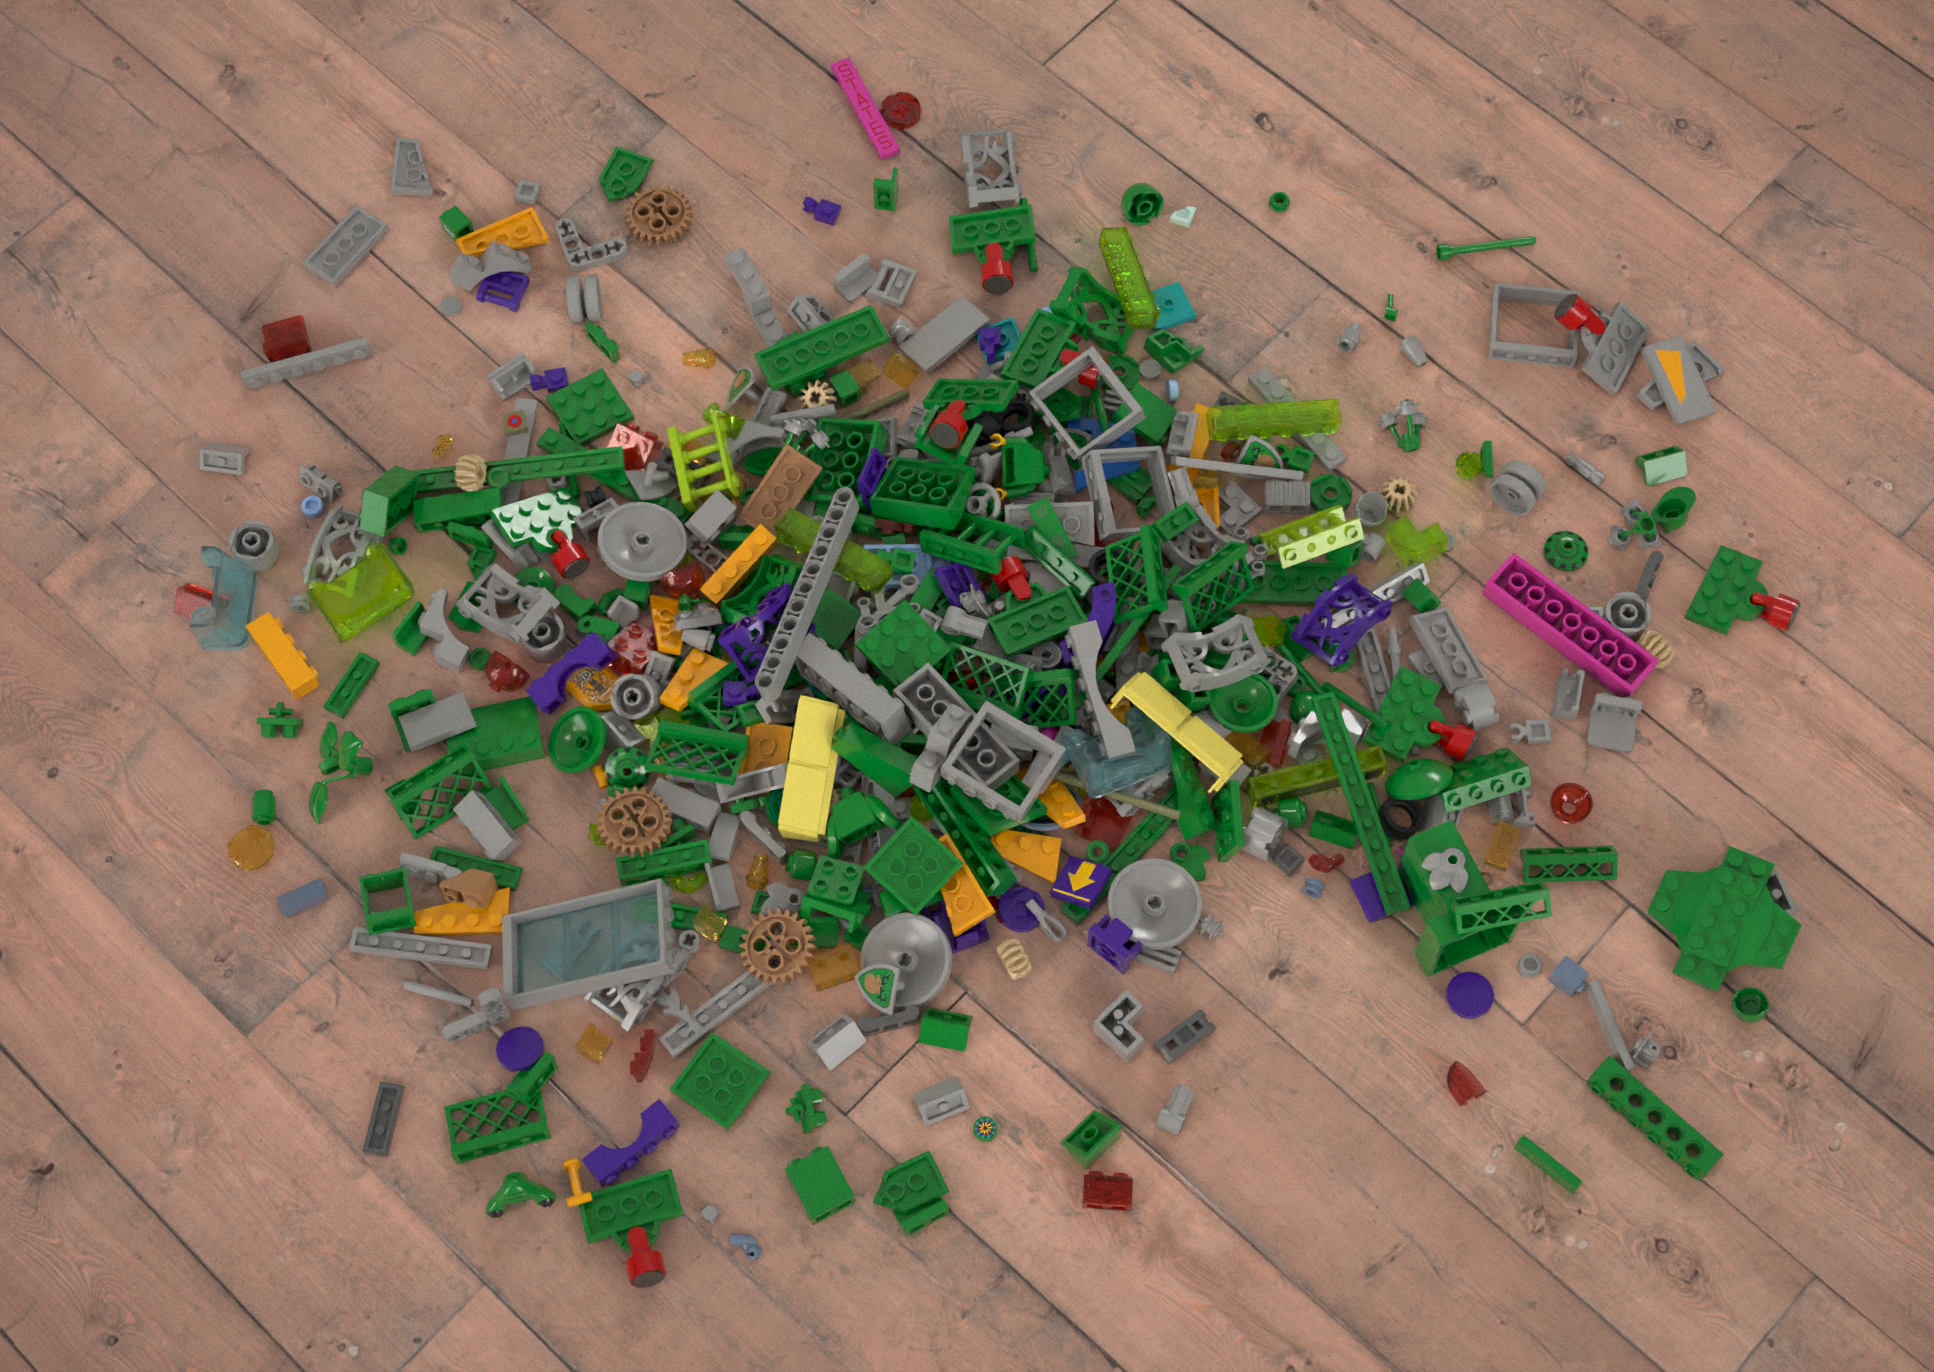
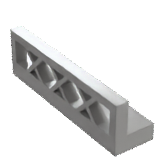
[787,295,862,370]

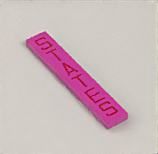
[831,57,900,160]

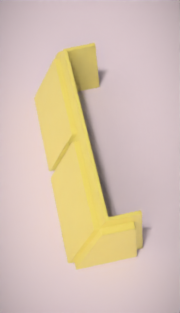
[1110,672,1244,793]
[778,695,847,842]

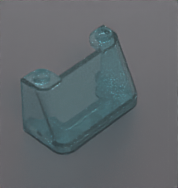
[190,546,258,650]
[1062,706,1171,798]

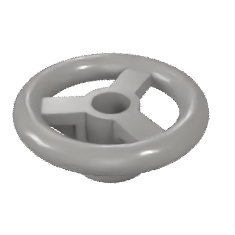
[964,483,1001,520]

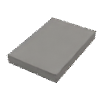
[399,692,477,752]

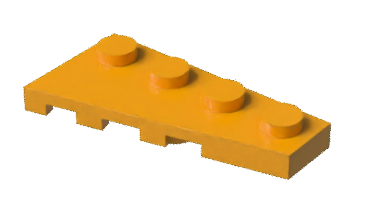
[455,207,550,257]
[1015,768,1086,829]
[937,833,995,937]
[414,887,511,936]

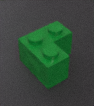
[1150,659,1212,712]

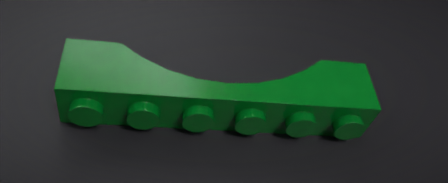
[1136,710,1218,840]

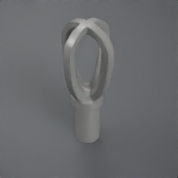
[1025,899,1067,942]

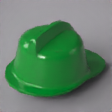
[1651,486,1696,533]

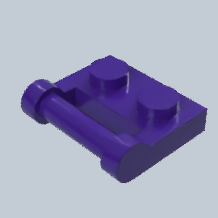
[476,271,530,312]
[934,562,988,608]

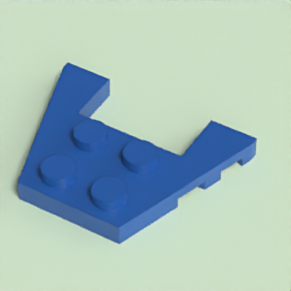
[1067,417,1139,493]

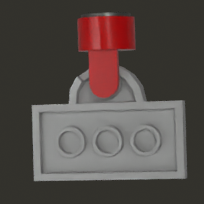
[1554,293,1650,395]

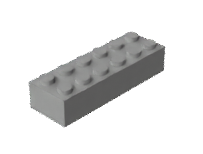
[795,633,911,745]
[893,663,1020,791]

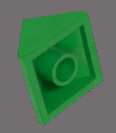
[1060,1110,1122,1170]

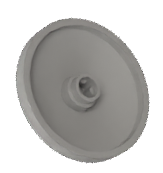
[597,502,687,581]
[1107,858,1202,950]
[860,913,952,1008]

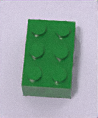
[359,465,419,537]

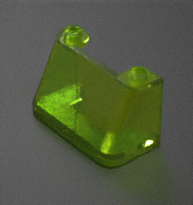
[306,542,415,643]

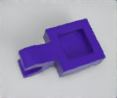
[803,197,841,226]
[979,327,1002,362]
[530,367,569,393]
[723,681,762,706]

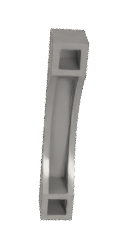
[1065,620,1136,763]

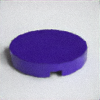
[998,886,1045,933]
[1445,972,1494,1019]
[496,1026,544,1072]

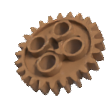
[625,184,693,246]
[596,786,672,858]
[739,908,816,986]

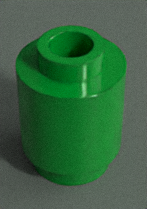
[252,790,276,826]

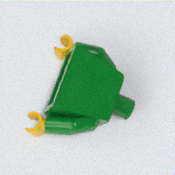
[989,434,1050,501]

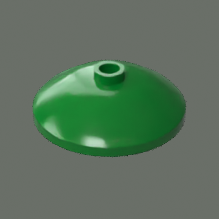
[1209,674,1278,733]
[548,707,606,774]
[1384,759,1454,800]

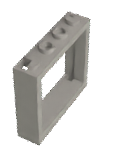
[1487,283,1580,368]
[1029,346,1146,464]
[1081,446,1175,541]
[940,701,1066,823]

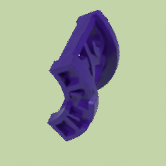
[1290,573,1393,667]
[1060,582,1116,669]
[718,583,816,683]

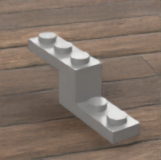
[724,247,787,347]

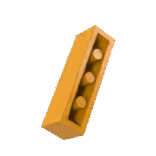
[1166,403,1221,487]
[700,524,779,609]
[245,612,320,700]

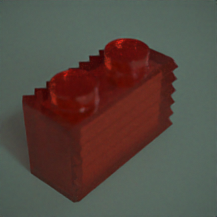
[1082,1171,1133,1212]

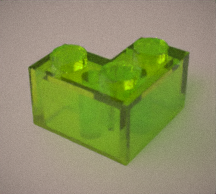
[1385,516,1449,567]

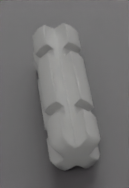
[1565,452,1605,485]

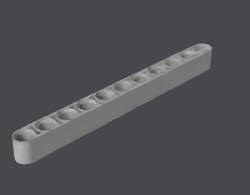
[755,487,859,701]

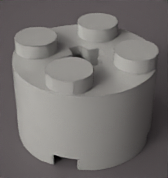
[229,520,279,572]
[1602,592,1651,642]
[521,612,567,663]
[610,674,662,719]
[1453,680,1500,730]
[1242,807,1288,862]

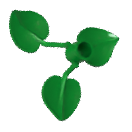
[309,721,373,824]

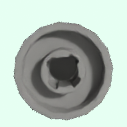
[1032,642,1062,671]

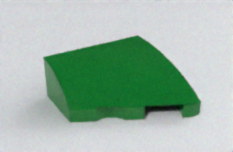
[1143,329,1204,374]

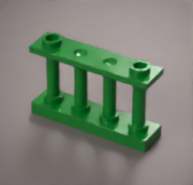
[919,511,1025,575]

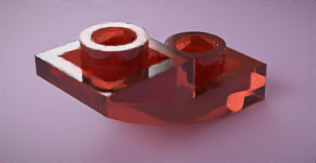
[630,1029,656,1083]

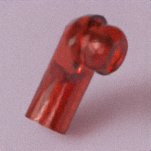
[1309,853,1345,873]

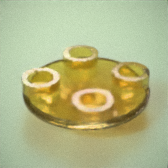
[227,824,275,871]

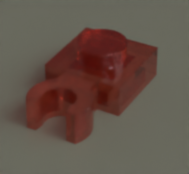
[874,518,916,535]

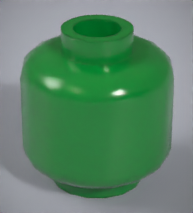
[1273,797,1308,829]
[785,849,818,881]

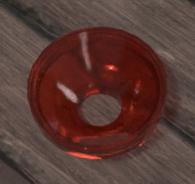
[1550,783,1593,824]

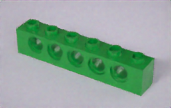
[912,776,1017,897]
[1587,1055,1724,1181]

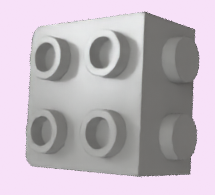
[1587,693,1642,753]

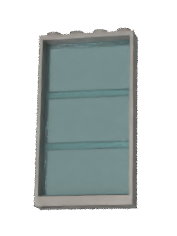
[502,879,676,1010]

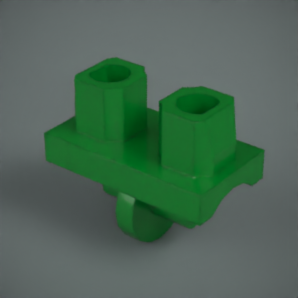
[257,702,303,738]
[656,818,696,850]
[785,1084,827,1134]

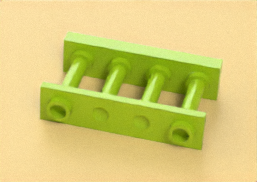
[667,412,740,512]
[1259,505,1364,569]

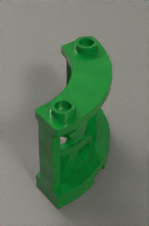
[1049,267,1143,354]
[720,554,804,636]

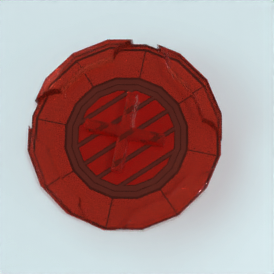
[880,92,922,130]

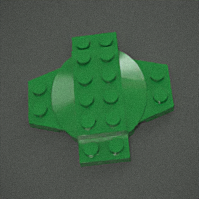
[1647,846,1802,993]

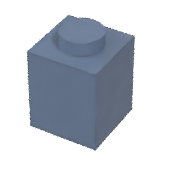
[1548,956,1589,998]

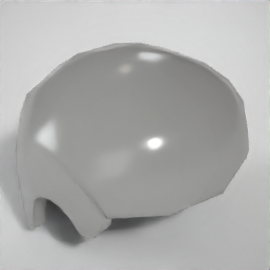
[1354,492,1389,527]

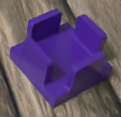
[929,900,990,954]
[1087,914,1143,975]

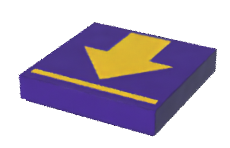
[1049,856,1112,910]

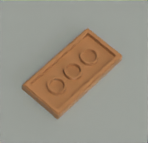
[737,444,823,538]

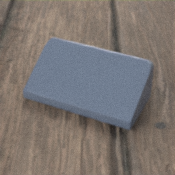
[277,878,329,918]

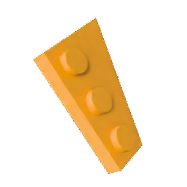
[649,595,693,655]
[659,648,728,712]
[991,830,1061,885]

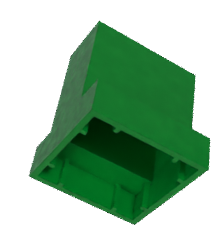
[1398,820,1523,977]

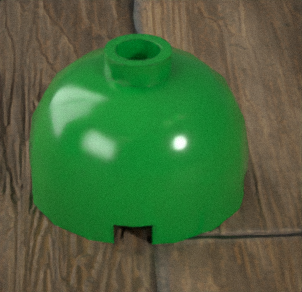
[1121,183,1164,226]

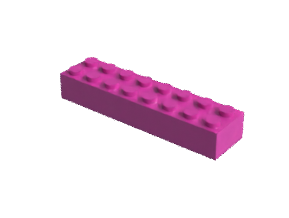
[1482,553,1659,698]

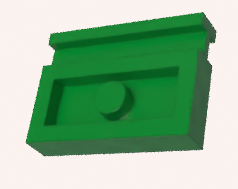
[1105,466,1153,505]

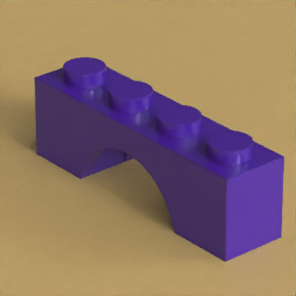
[526,632,617,715]
[582,1099,679,1188]

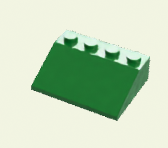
[803,417,888,512]
[869,456,976,530]
[447,696,546,774]

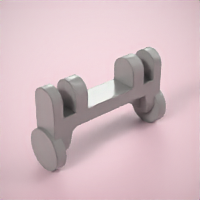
[1511,787,1536,828]

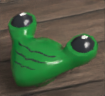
[485,1172,556,1219]

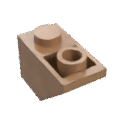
[439,869,498,909]

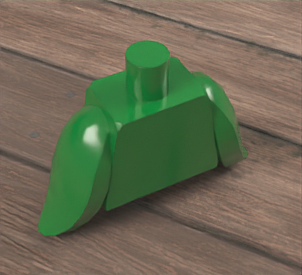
[827,787,903,860]

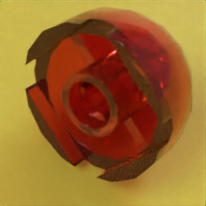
[660,560,705,600]
[484,650,530,693]

